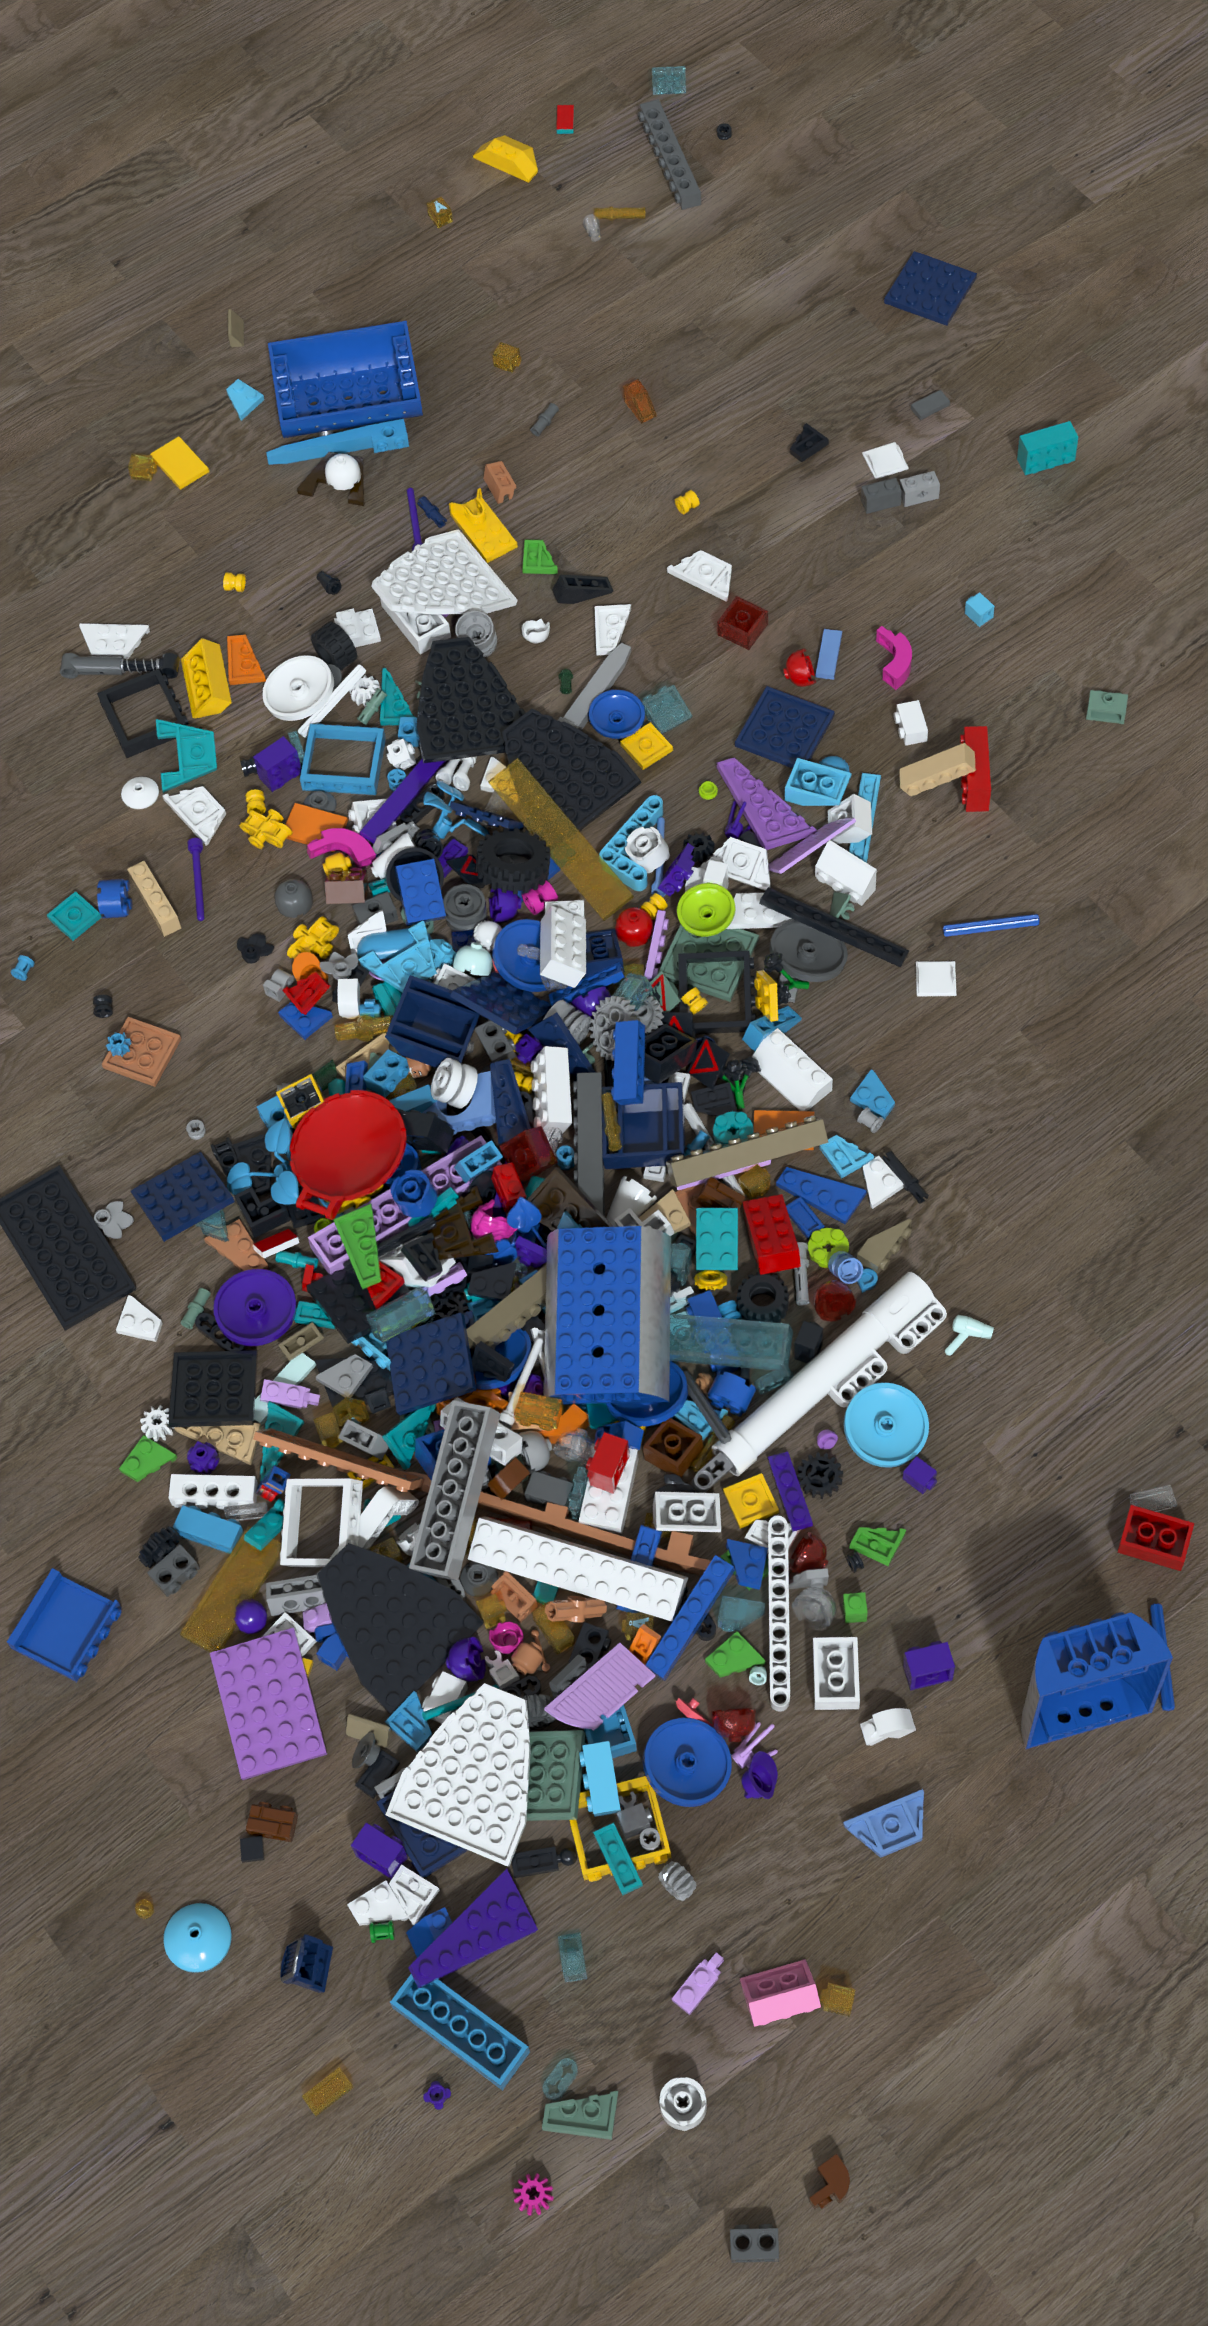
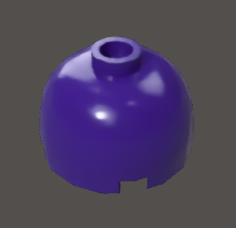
[489,888,521,922]
[572,986,611,1019]
[446,1637,486,1682]

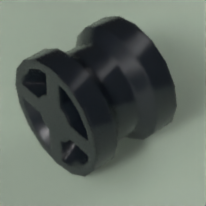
[240,756,258,777]
[93,995,113,1018]

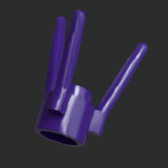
[724,801,751,839]

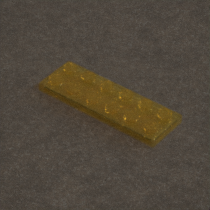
[180,1526,282,1653]

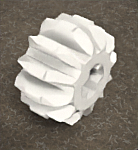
[349,675,381,706]
[140,1405,175,1442]

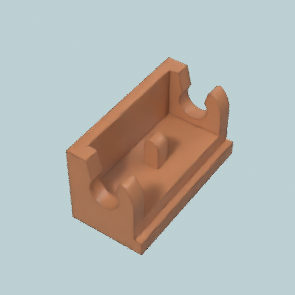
[483,461,516,504]
[491,1571,538,1623]

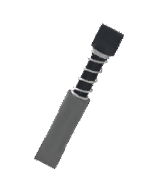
[60,653,180,679]

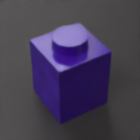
[903,1456,937,1494]

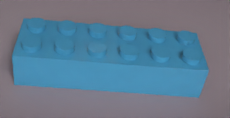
[390,1974,530,2091]

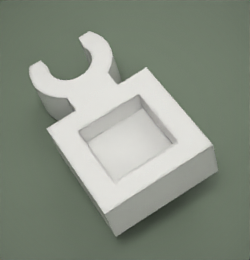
[485,1651,520,1690]

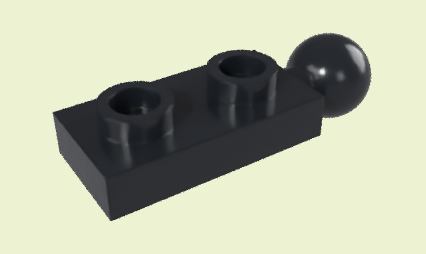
[512,1847,577,1878]

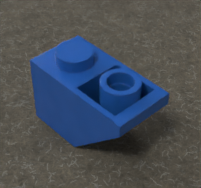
[594,1421,644,1450]

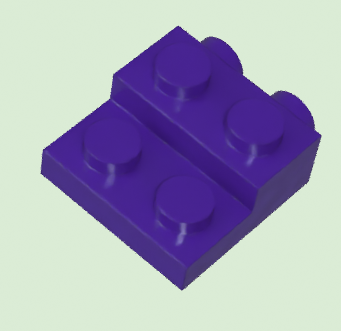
[658,843,695,896]

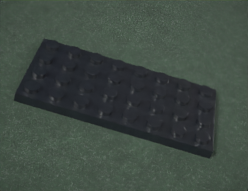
[0,1165,137,1331]

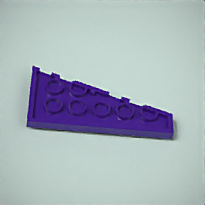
[408,1869,538,1988]

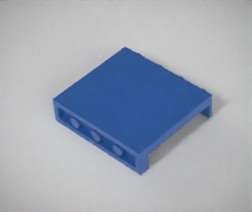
[7,1568,122,1682]

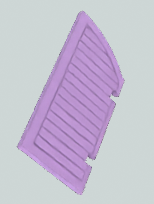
[769,818,856,874]
[544,1643,655,1731]

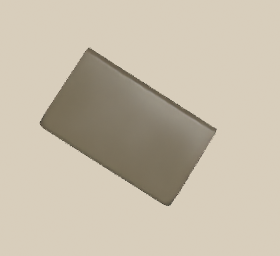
[228,309,244,347]
[278,1322,324,1361]
[346,1714,392,1748]

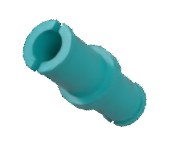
[276,1251,318,1271]

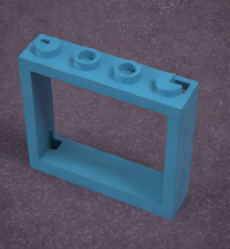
[300,724,386,795]

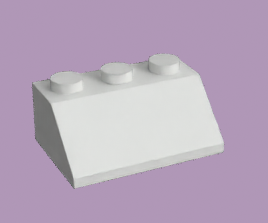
[815,840,877,906]
[653,1492,721,1532]

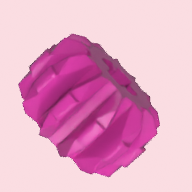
[514,2173,554,2216]

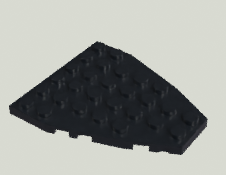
[416,637,526,763]
[502,709,642,852]
[316,1543,484,1715]

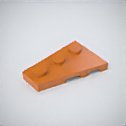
[227,635,266,685]

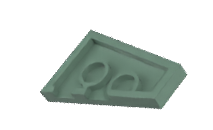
[542,2091,619,2140]

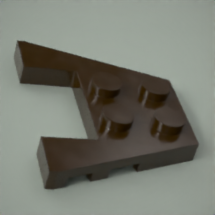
[297,452,365,506]
[427,1186,499,1260]

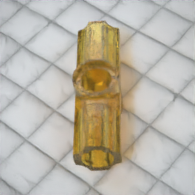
[334,1015,393,1041]

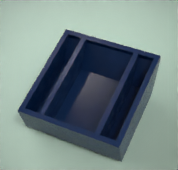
[385,975,480,1068]
[602,1082,686,1169]

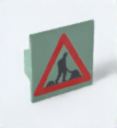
[640,971,681,1012]

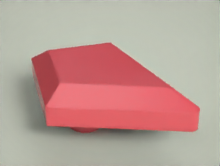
[676,1698,713,1727]

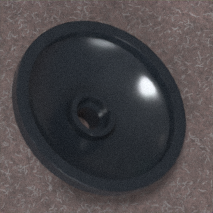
[386,847,444,902]

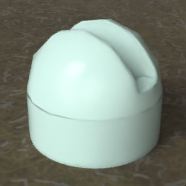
[749,1666,767,1685]

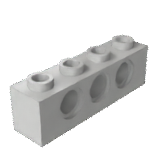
[266,1575,326,1616]

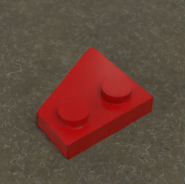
[282,972,330,1015]
[367,1261,405,1310]

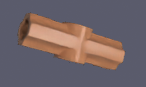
[545,1596,607,1622]

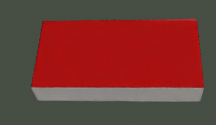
[253,1229,299,1258]

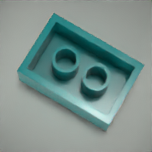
[1017,421,1078,475]
[696,1208,738,1270]

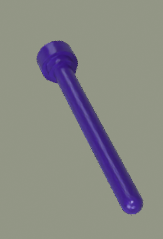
[407,488,424,551]
[187,838,205,921]

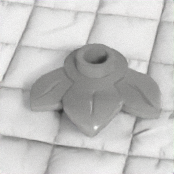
[320,952,358,979]
[93,1201,134,1239]

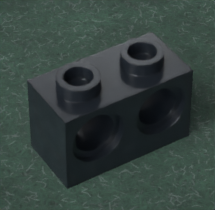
[794,1321,823,1364]
[568,1622,612,1670]

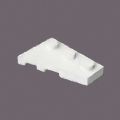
[595,604,632,655]

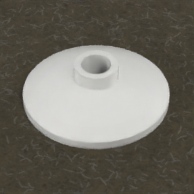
[121,777,159,809]

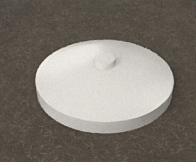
[263,656,334,721]

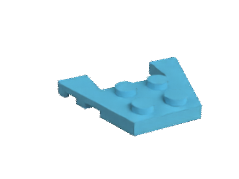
[358,921,437,993]

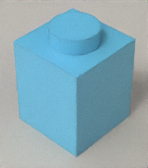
[965,593,995,627]

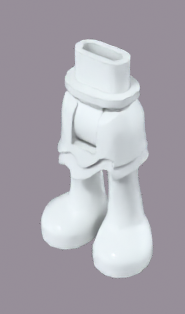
[436,757,477,791]

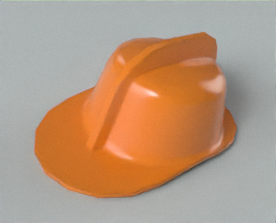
[292,952,329,982]

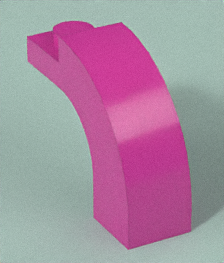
[876,626,912,690]
[307,828,376,868]

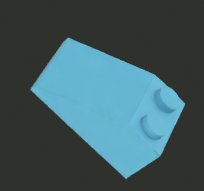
[785,758,852,806]

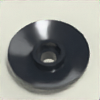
[467,1170,496,1208]

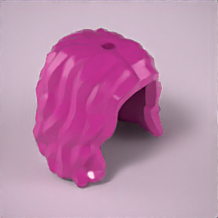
[471,1199,518,1241]

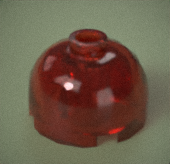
[813,1280,856,1322]
[788,1532,828,1574]
[711,1708,756,1742]

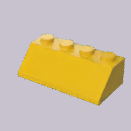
[181,638,232,718]

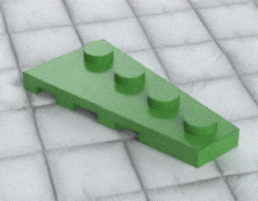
[333,1204,382,1289]

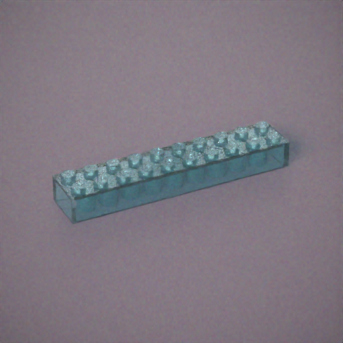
[593,1307,793,1372]

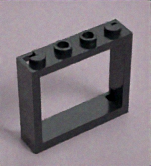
[97,669,189,759]
[678,951,756,1034]

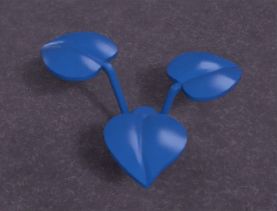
[484,1197,547,1265]

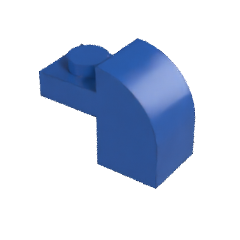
[316,1633,349,1671]

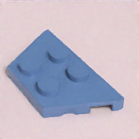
[843,1789,924,1858]

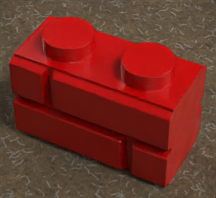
[491,1163,527,1213]

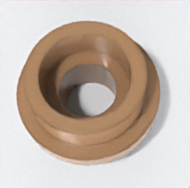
[695,1372,713,1394]

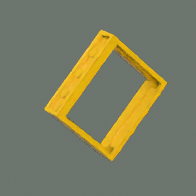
[569,1776,671,1882]

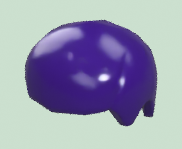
[234,1599,267,1634]

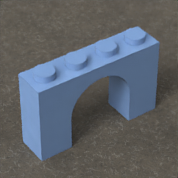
[423,1071,496,1135]

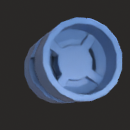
[828,1251,863,1284]

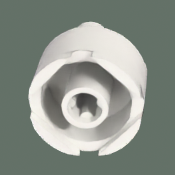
[625,827,670,873]
[659,2077,707,2131]

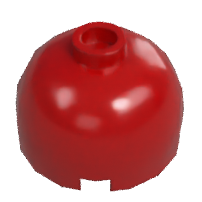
[783,648,816,687]
[615,907,654,947]

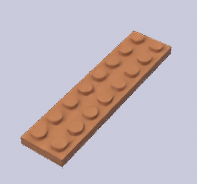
[253,1428,424,1492]

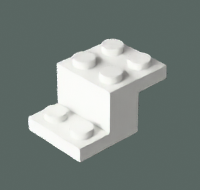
[379,1236,456,1288]

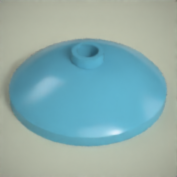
[164,1903,232,1973]

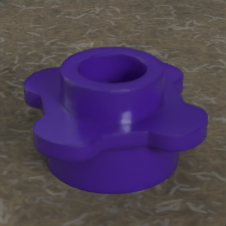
[423,2081,451,2110]

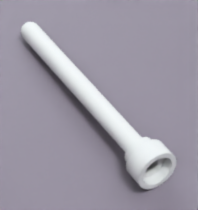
[499,1337,544,1429]

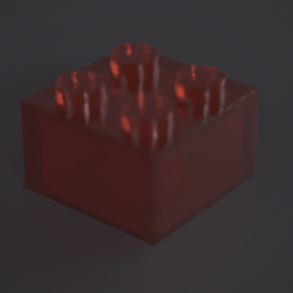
[717,596,768,650]
[500,1126,558,1181]

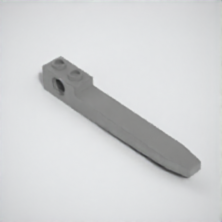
[558,643,631,731]

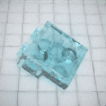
[642,685,693,734]

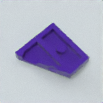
[515,1236,547,1268]

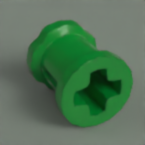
[369,1920,395,1943]

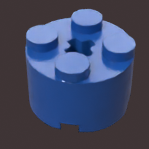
[97,879,133,919]
[391,1170,437,1218]
[707,1371,756,1417]

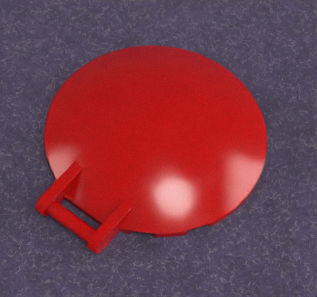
[290,1090,406,1220]

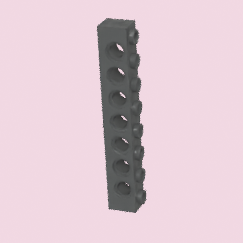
[638,99,701,210]

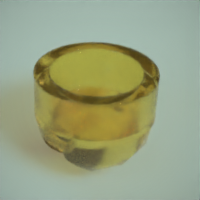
[135,1899,154,1919]

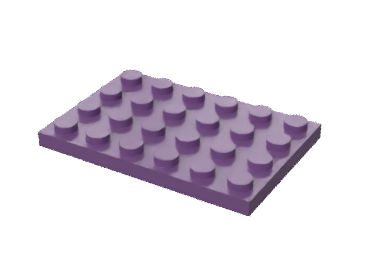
[210,1628,327,1780]

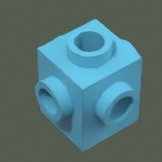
[430,939,456,970]

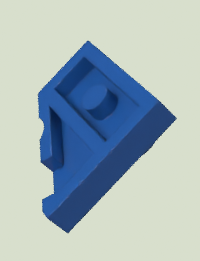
[278,1002,333,1040]
[726,1539,768,1590]

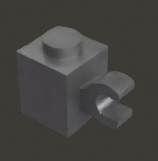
[617,1791,653,1839]

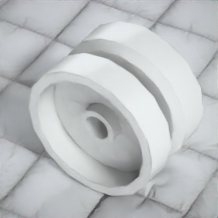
[431,1058,478,1108]

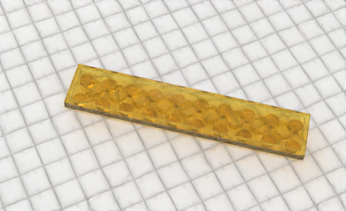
[488,758,634,921]

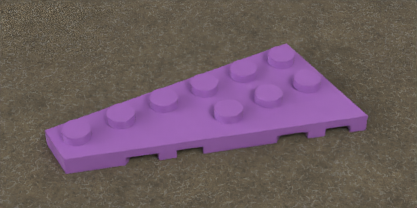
[717,758,817,850]

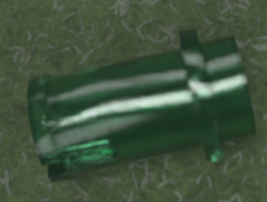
[559,669,573,694]

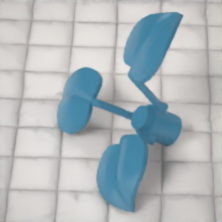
[424,780,490,839]
[227,1119,299,1205]

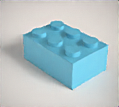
[579,1741,621,1817]

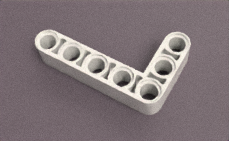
[330,1487,419,1559]

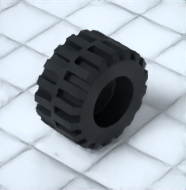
[311,621,358,671]
[737,1272,789,1329]

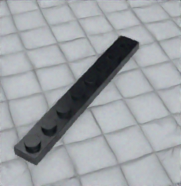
[759,887,909,968]

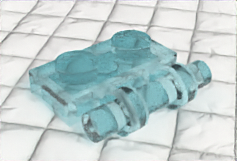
[568,1467,588,1520]

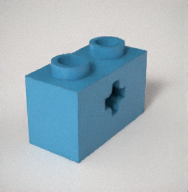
[454,1140,503,1184]

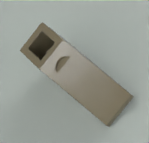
[857,1219,912,1275]

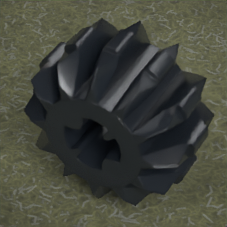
[682,831,715,865]

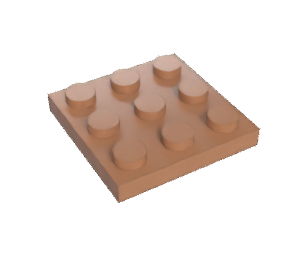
[101,1017,181,1087]

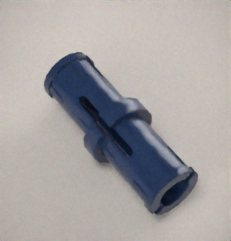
[417,496,447,528]

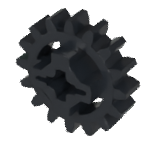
[424,1292,470,1324]
[797,1452,843,1499]
[138,1526,180,1568]

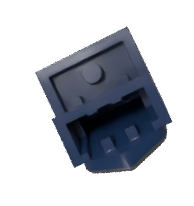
[280,1934,333,1993]

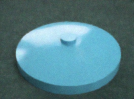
[844,1383,929,1467]

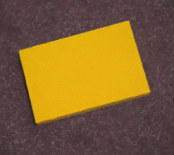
[150,436,209,490]

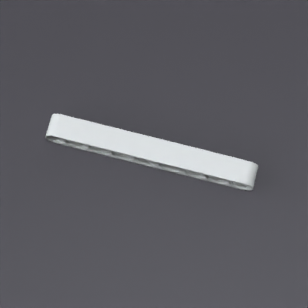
[768,1516,790,1711]

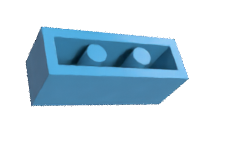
[173,1506,244,1555]

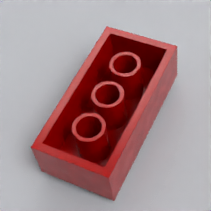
[960,726,991,812]
[742,1194,801,1275]

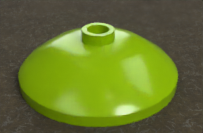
[677,883,736,937]

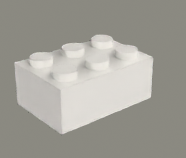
[813,1637,860,1710]

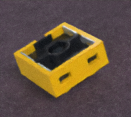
[276,1074,324,1130]

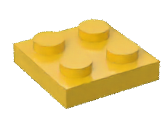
[620,722,673,770]
[754,970,778,1022]
[723,1473,779,1529]

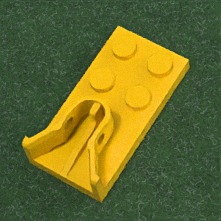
[449,488,518,563]

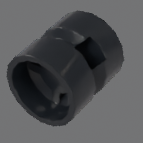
[415,829,443,858]

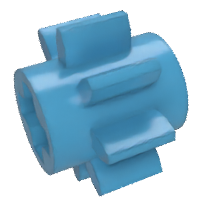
[360,999,381,1024]
[106,1032,132,1057]

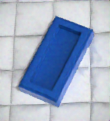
[786,1197,825,1240]

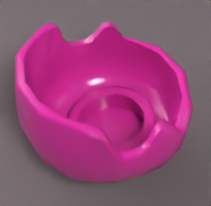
[489,1621,524,1654]

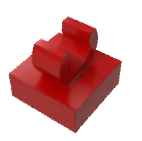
[302,1264,323,1292]

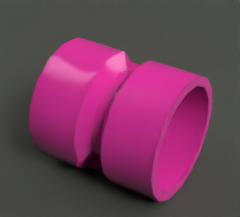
[522,880,558,915]

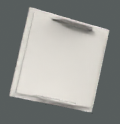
[862,442,909,479]
[916,961,956,996]

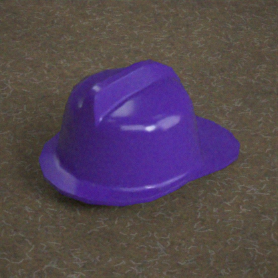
[741,1751,778,1799]

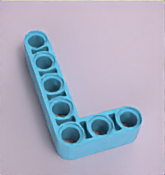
[599,795,663,891]

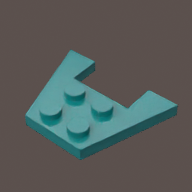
[156,719,217,793]

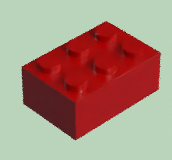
[1117,1505,1195,1571]

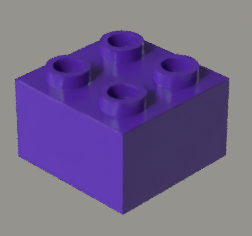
[253,736,302,792]
[903,1641,955,1690]
[351,1823,408,1880]

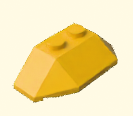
[473,135,538,183]

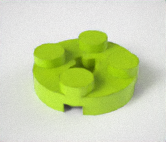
[808,1228,849,1268]

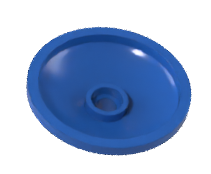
[589,690,645,739]

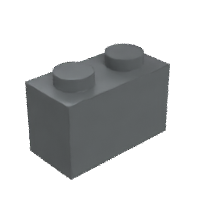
[861,478,902,514]
[525,1471,574,1507]

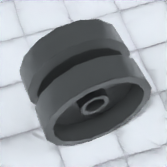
[443,884,488,934]

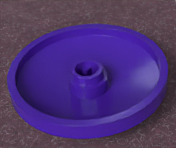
[214,1269,297,1346]

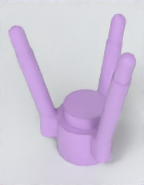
[731,1722,778,1769]

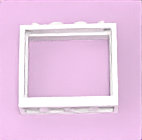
[280,1479,363,1567]

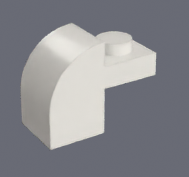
[338,979,360,1019]
[860,1708,916,1746]

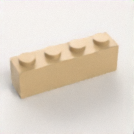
[900,743,976,796]
[127,861,181,937]

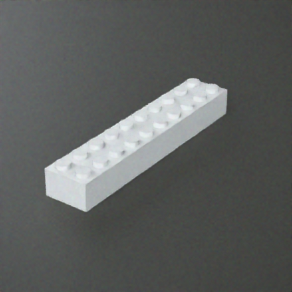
[468,1517,688,1621]

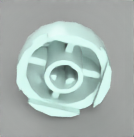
[453,942,492,976]

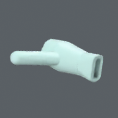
[945,1315,994,1356]

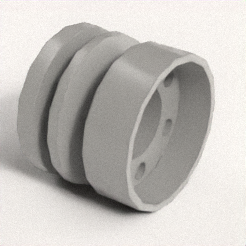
[455,611,497,658]
[543,1000,592,1046]

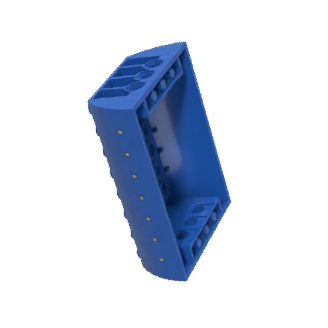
[268,321,423,438]

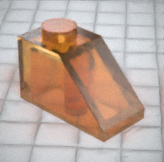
[623,379,657,424]

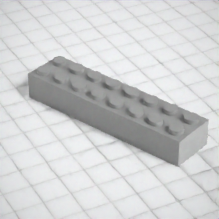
[409,1400,501,1581]

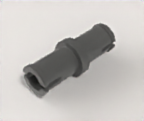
[530,403,559,437]

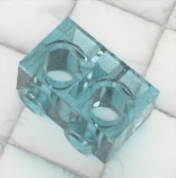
[652,66,686,95]

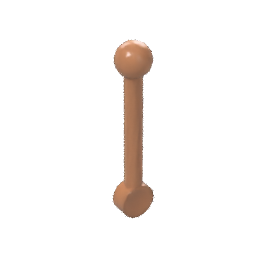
[531,1630,551,1673]

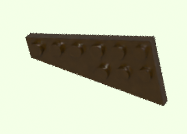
[527,1168,614,1231]

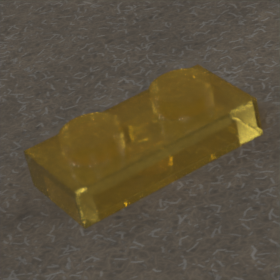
[302,2067,354,2117]

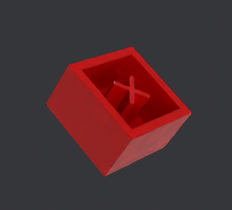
[586,1432,630,1494]

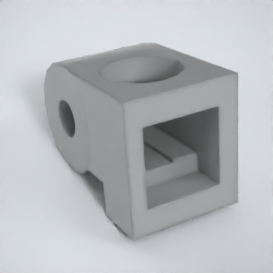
[263,969,294,1002]

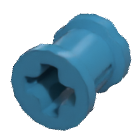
[11,955,35,981]
[556,1145,575,1171]

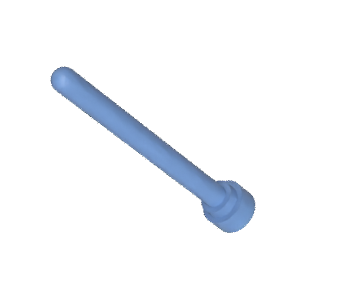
[651,817,666,897]

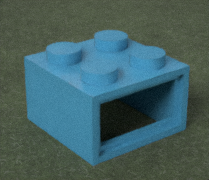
[584,1705,637,1759]

